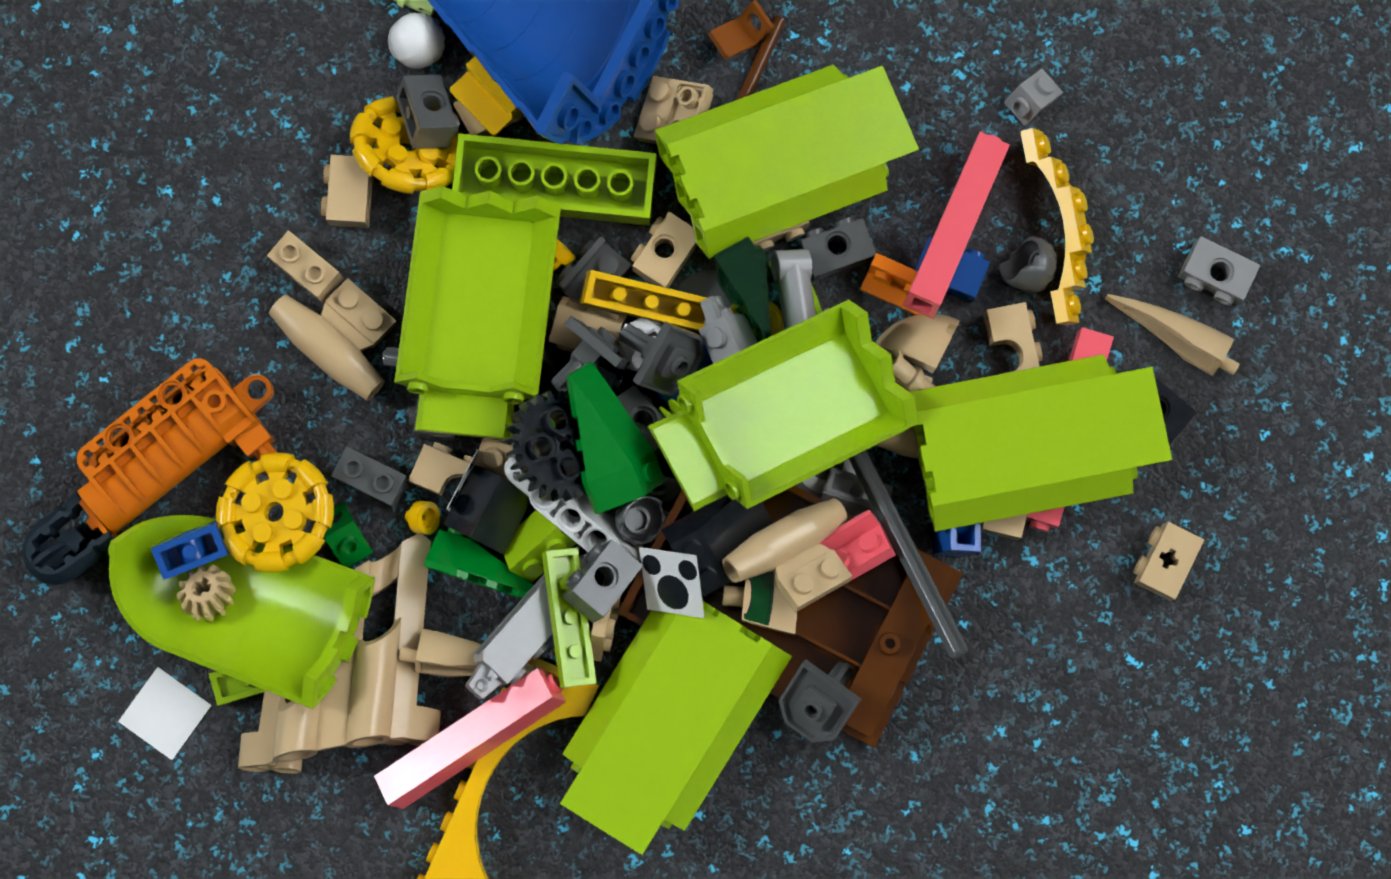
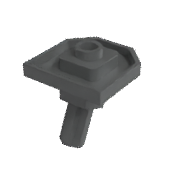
[551,316,631,394]
[618,321,705,397]
[779,660,862,743]

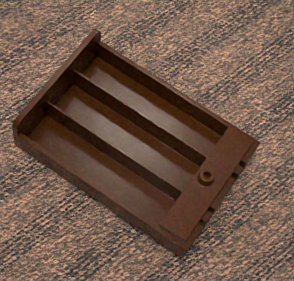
[618,486,963,748]

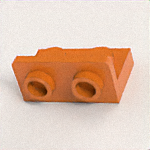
[861,253,920,315]

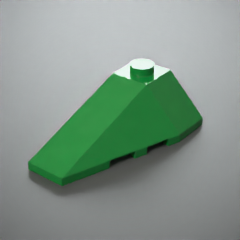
[566,361,666,514]

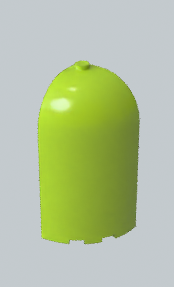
[108,515,375,709]

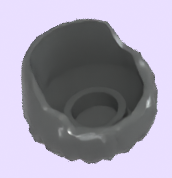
[999,236,1057,293]

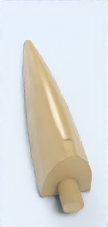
[1105,294,1240,376]
[399,629,537,679]

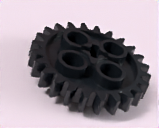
[504,391,586,502]

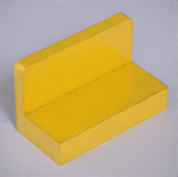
[450,56,521,136]

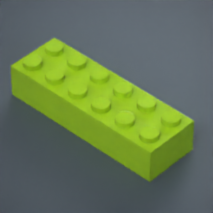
[452,133,657,226]

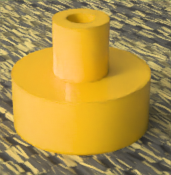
[405,501,440,535]

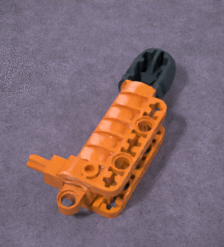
[22,358,278,585]

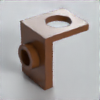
[708,0,774,60]

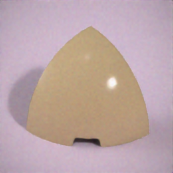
[875,314,960,374]

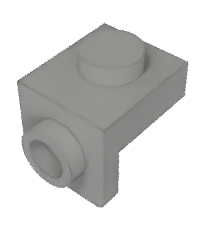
[1004,69,1064,125]

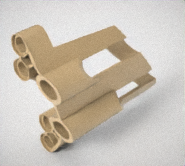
[238,534,441,774]

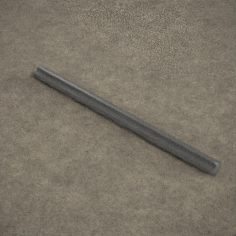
[848,450,968,659]

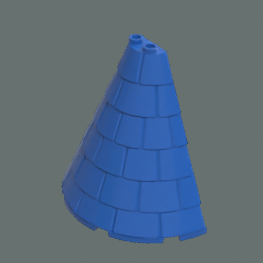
[428,0,680,144]

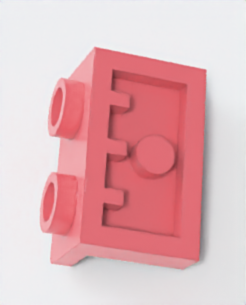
[821,510,896,581]

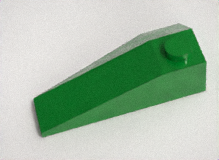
[423,528,534,599]

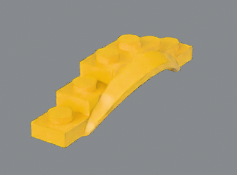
[1020,128,1094,326]

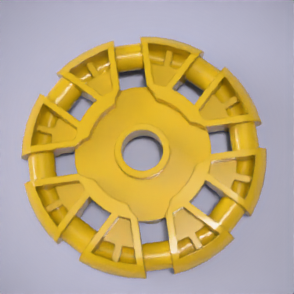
[350,96,466,194]
[216,453,334,573]

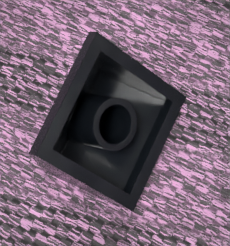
[444,465,530,555]

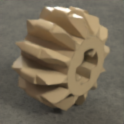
[176,564,236,622]

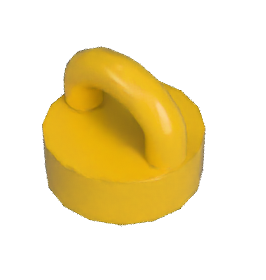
[553,239,576,271]

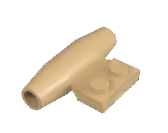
[269,278,396,401]
[722,498,853,613]

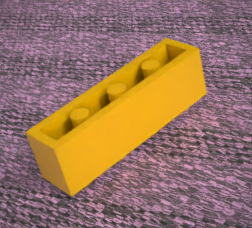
[579,270,707,333]

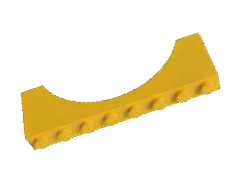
[417,657,600,879]

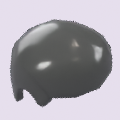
[615,494,667,545]

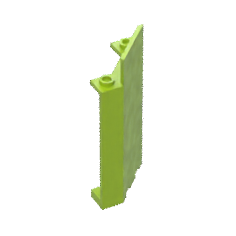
[654,65,919,258]
[394,186,561,440]
[648,300,919,511]
[910,354,1172,532]
[560,601,792,855]

